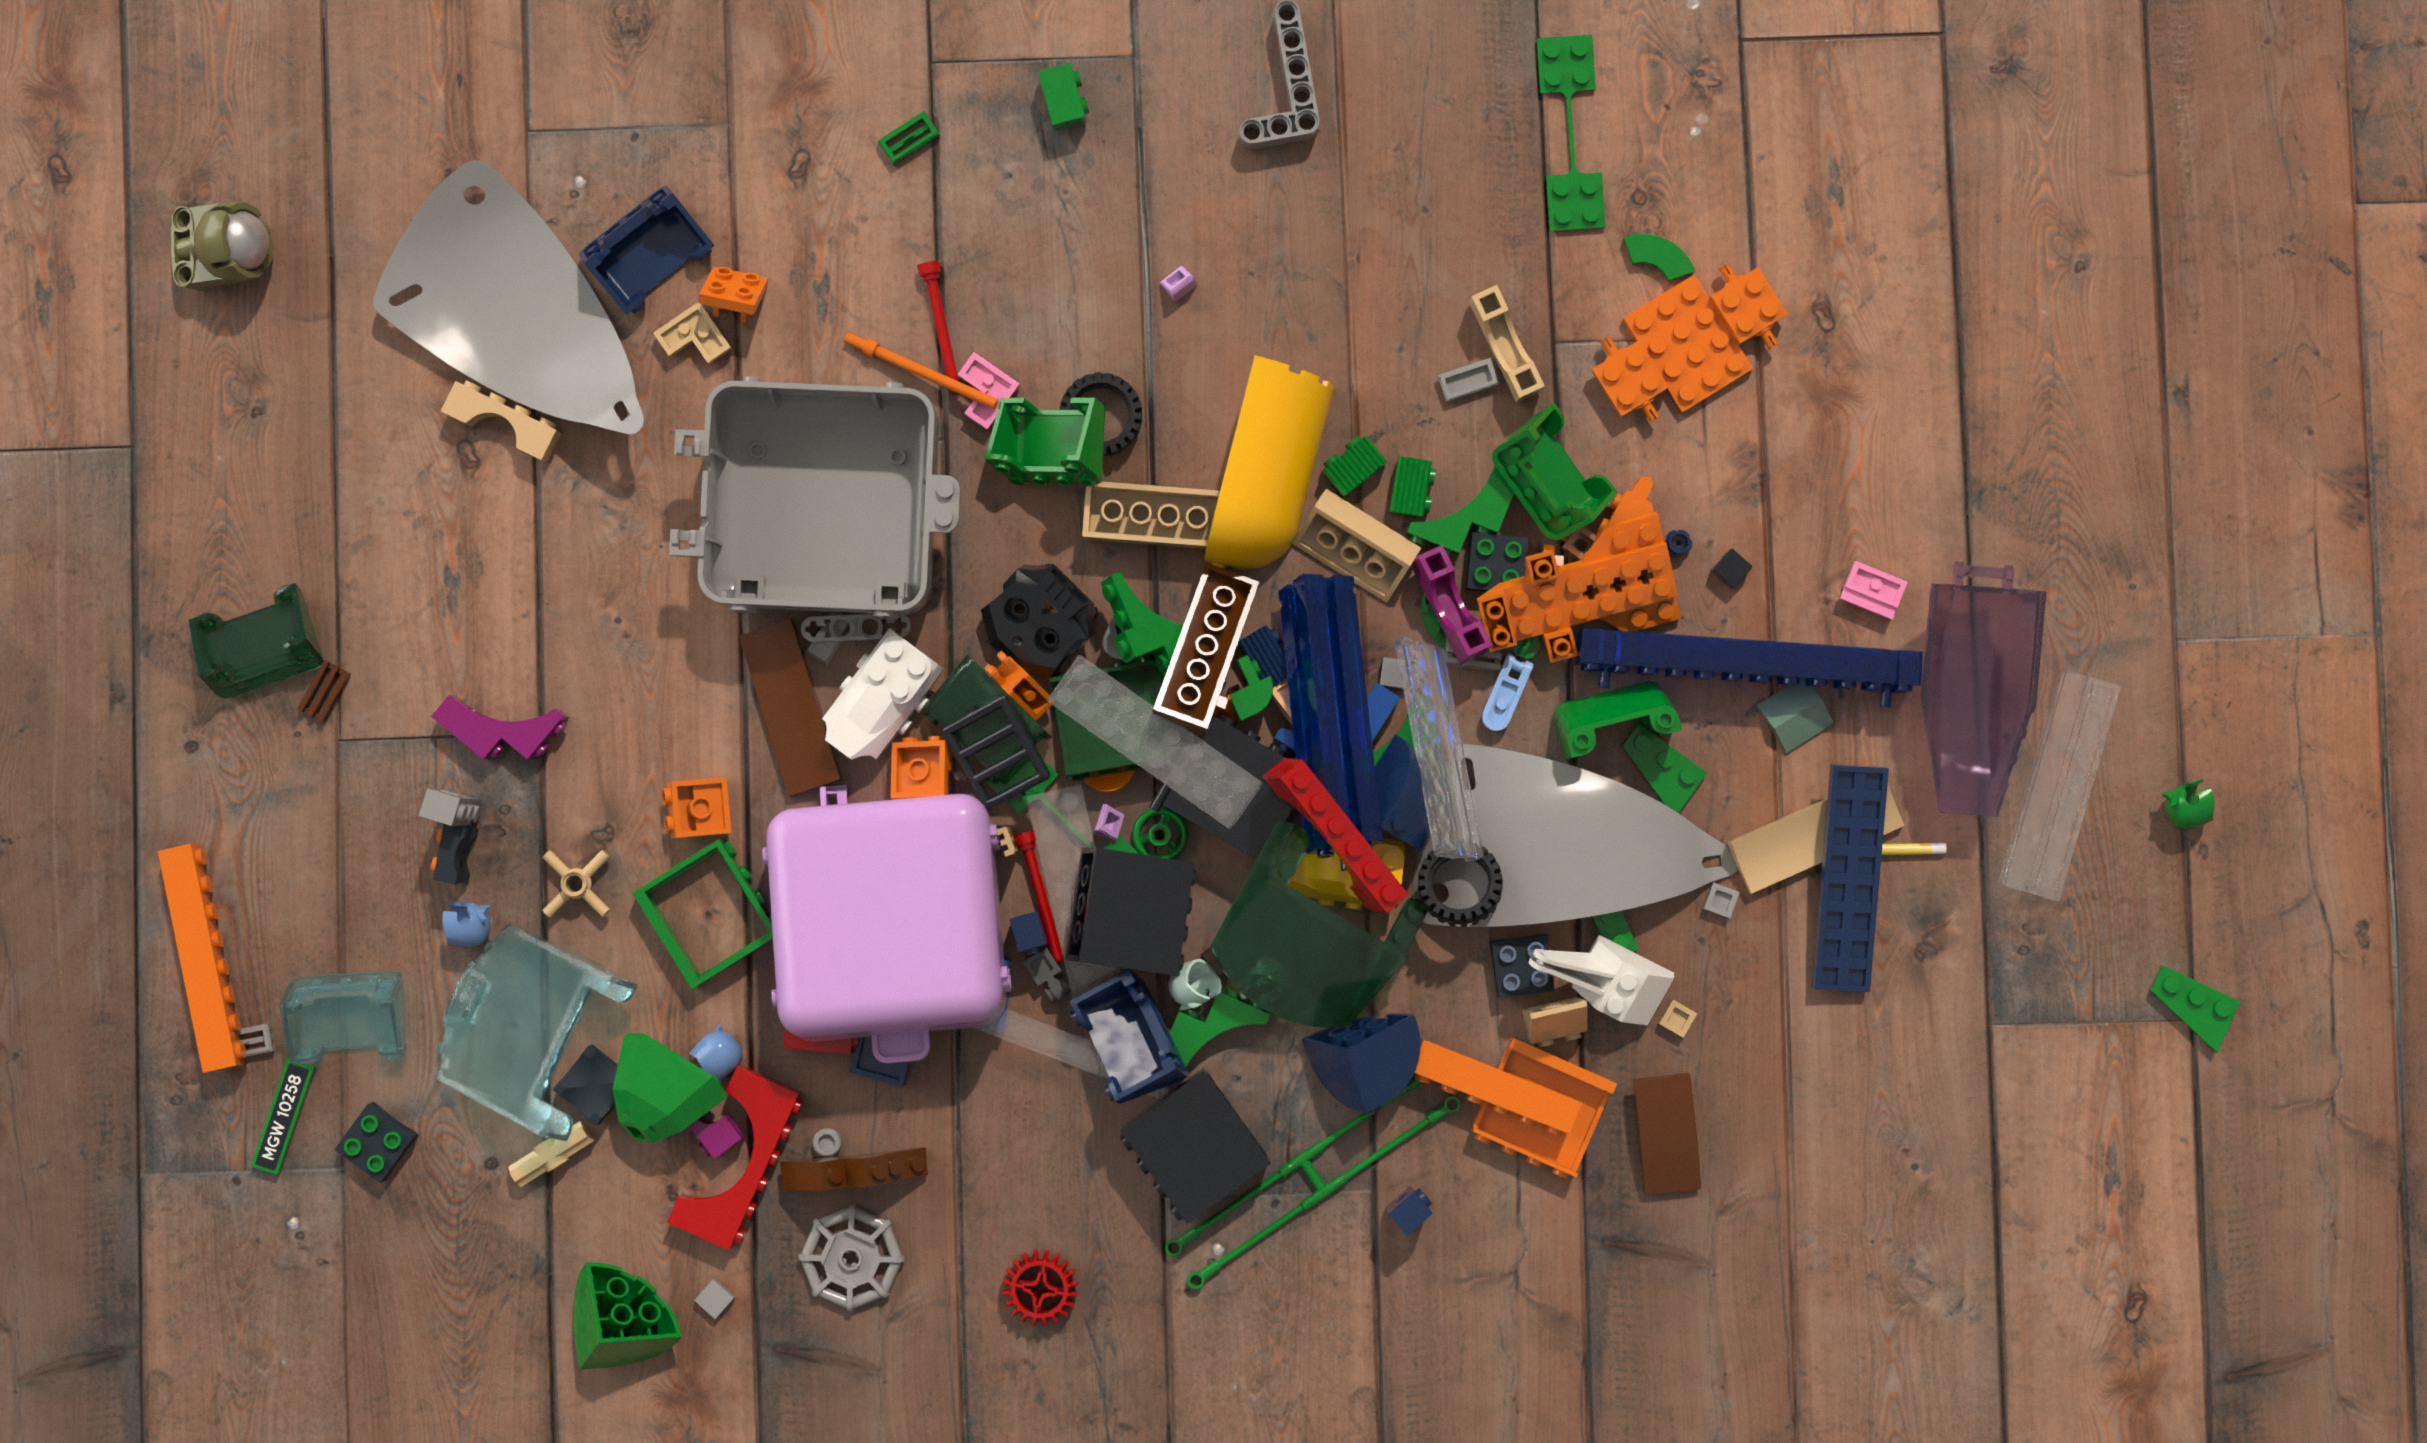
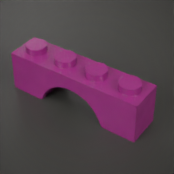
[1411,545,1493,665]

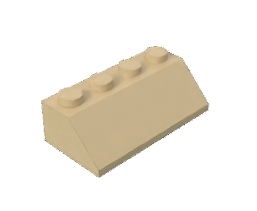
[1292,489,1421,603]

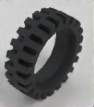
[1060,372,1142,457]
[1418,840,1503,927]

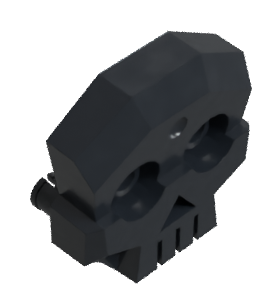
[981,564,1098,678]

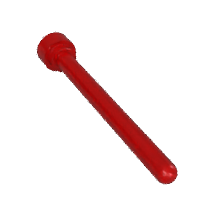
[917,261,959,395]
[1013,830,1064,963]

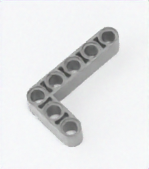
[1239,0,1319,149]

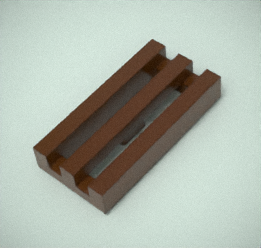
[297,660,351,723]

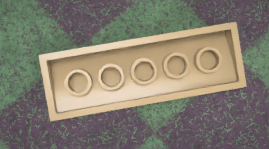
[1726,784,1905,894]

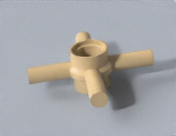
[542,850,610,918]

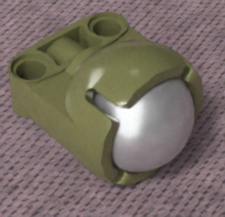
[171,201,273,291]

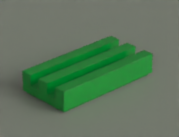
[878,111,940,166]

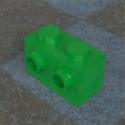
[1038,63,1089,131]

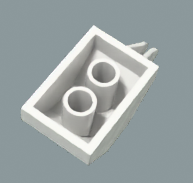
[1528,935,1674,1025]

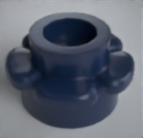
[1666,530,1692,557]

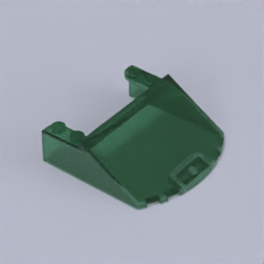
[1210,821,1428,1028]

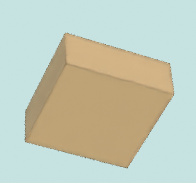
[1658,999,1697,1038]

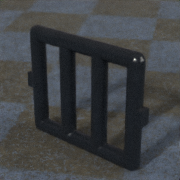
[941,694,1051,811]

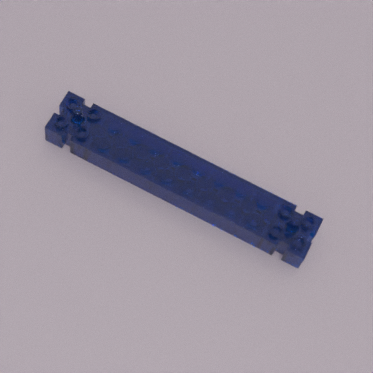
[1574,628,1923,708]

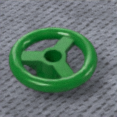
[1132,807,1188,860]

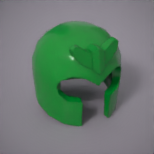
[2162,779,2215,830]

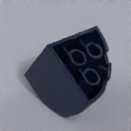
[1350,734,1437,852]
[1302,1013,1421,1114]

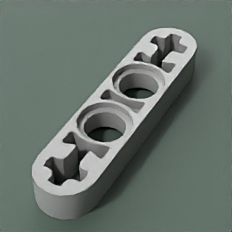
[801,614,911,642]

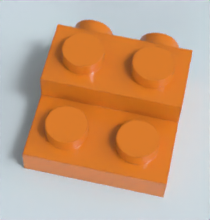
[891,736,952,800]
[662,777,731,839]

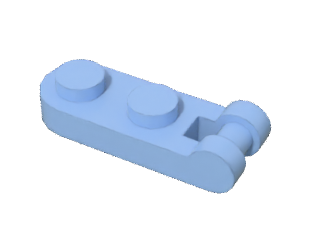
[1481,653,1534,731]

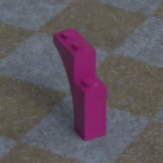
[431,695,569,760]

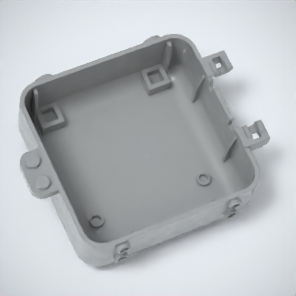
[669,376,961,620]

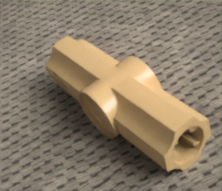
[508,1121,594,1187]

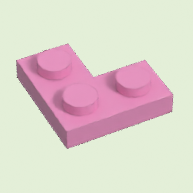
[958,352,1020,431]

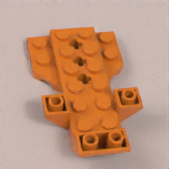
[1477,512,1681,663]

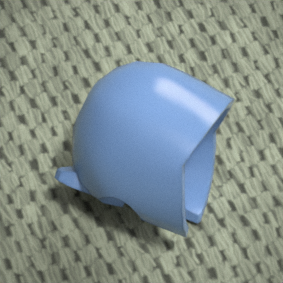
[442,902,490,948]
[688,1025,742,1082]

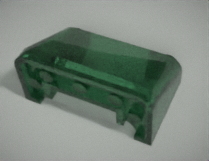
[189,583,324,698]
[924,655,1052,785]

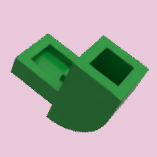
[1228,655,1273,723]

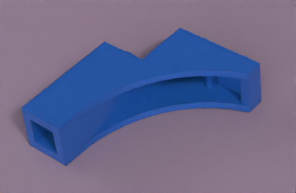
[1274,682,1400,770]

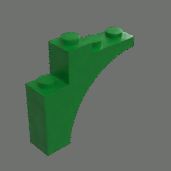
[1101,572,1184,678]

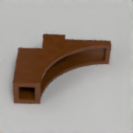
[780,1147,928,1191]

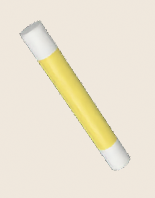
[1882,843,1947,855]

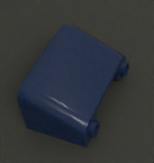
[579,186,715,315]
[1070,970,1189,1104]

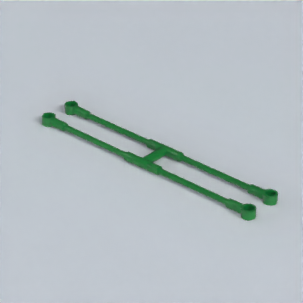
[1165,1076,1461,1289]

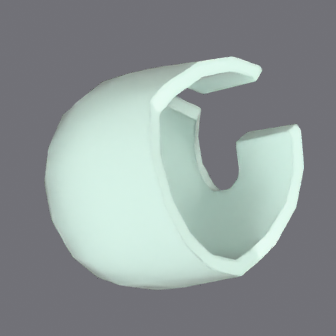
[1168,958,1222,1011]

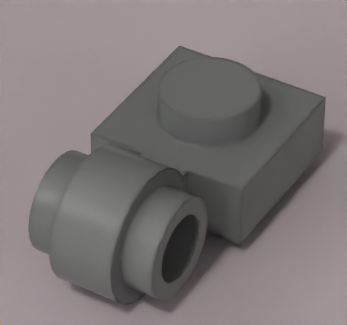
[1023,947,1072,1003]

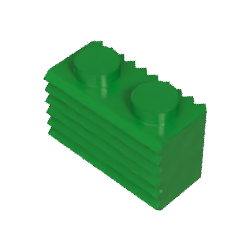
[1322,436,1387,499]
[1389,456,1436,519]

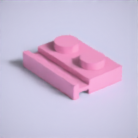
[1839,561,1908,620]

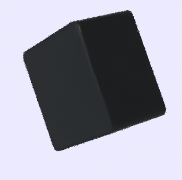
[1711,549,1752,588]

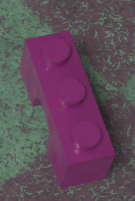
[686,1114,745,1159]

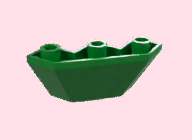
[612,1033,728,1143]

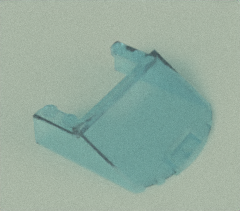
[437,924,638,1141]

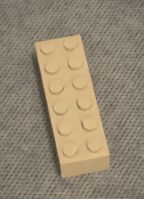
[1082,482,1220,549]

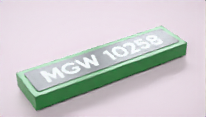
[251,1058,316,1175]

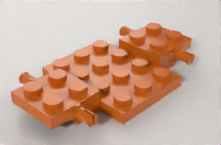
[1591,263,1788,422]

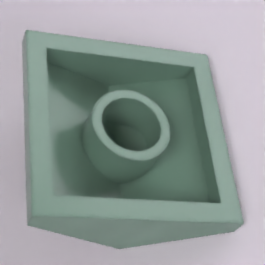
[1756,676,1834,753]

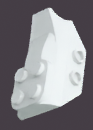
[822,628,944,760]

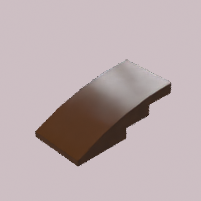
[1633,1073,1701,1195]

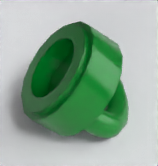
[1511,636,1540,659]

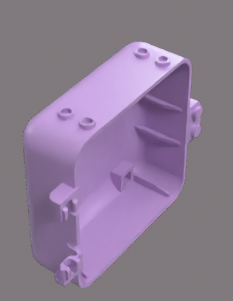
[763,785,1011,1064]

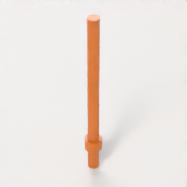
[844,332,999,409]

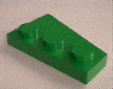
[1621,724,1707,813]
[2149,965,2240,1053]

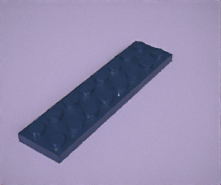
[1812,764,1889,992]

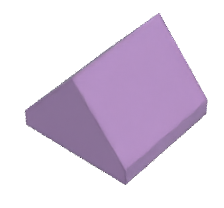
[1160,266,1197,302]
[1093,804,1125,841]

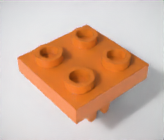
[698,266,768,323]

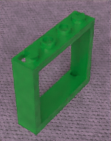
[632,839,773,989]

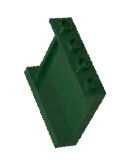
[1050,657,1178,782]

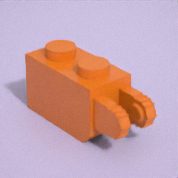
[1596,476,1654,533]
[985,651,1055,721]

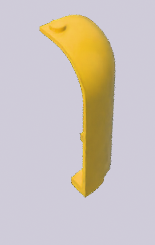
[1204,355,1335,570]

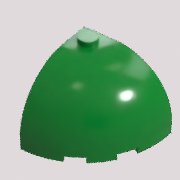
[573,1263,682,1370]

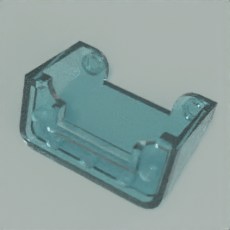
[279,971,407,1065]

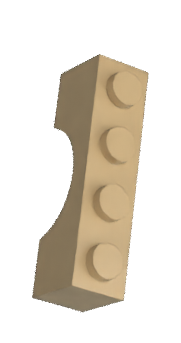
[1469,285,1545,403]
[441,380,562,463]

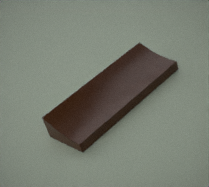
[1152,562,1259,739]
[739,618,843,797]

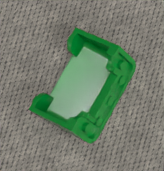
[1492,402,1618,540]
[1553,681,1682,760]

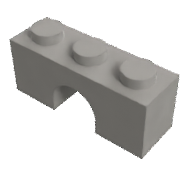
[419,788,481,827]

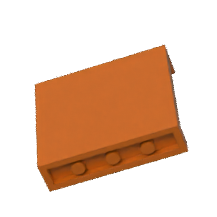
[1471,1036,1617,1179]

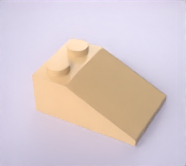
[1522,997,1587,1048]

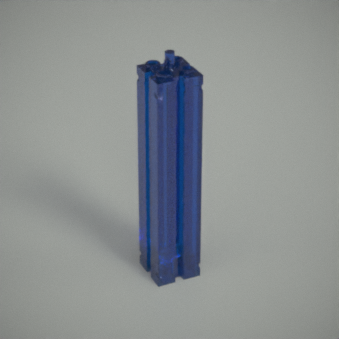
[1278,574,1383,871]

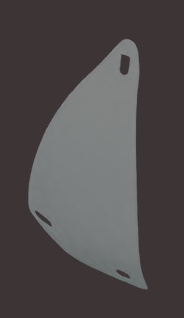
[373,160,644,434]
[1413,744,1738,927]

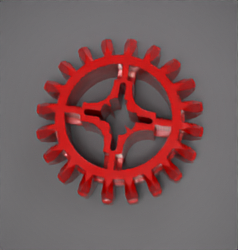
[1002,1249,1078,1327]

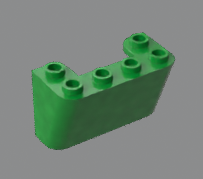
[985,398,1105,487]

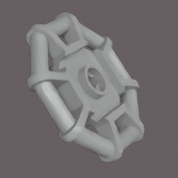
[798,1204,905,1312]

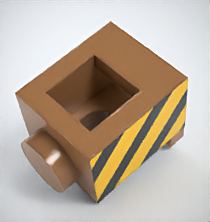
[1561,527,1596,561]

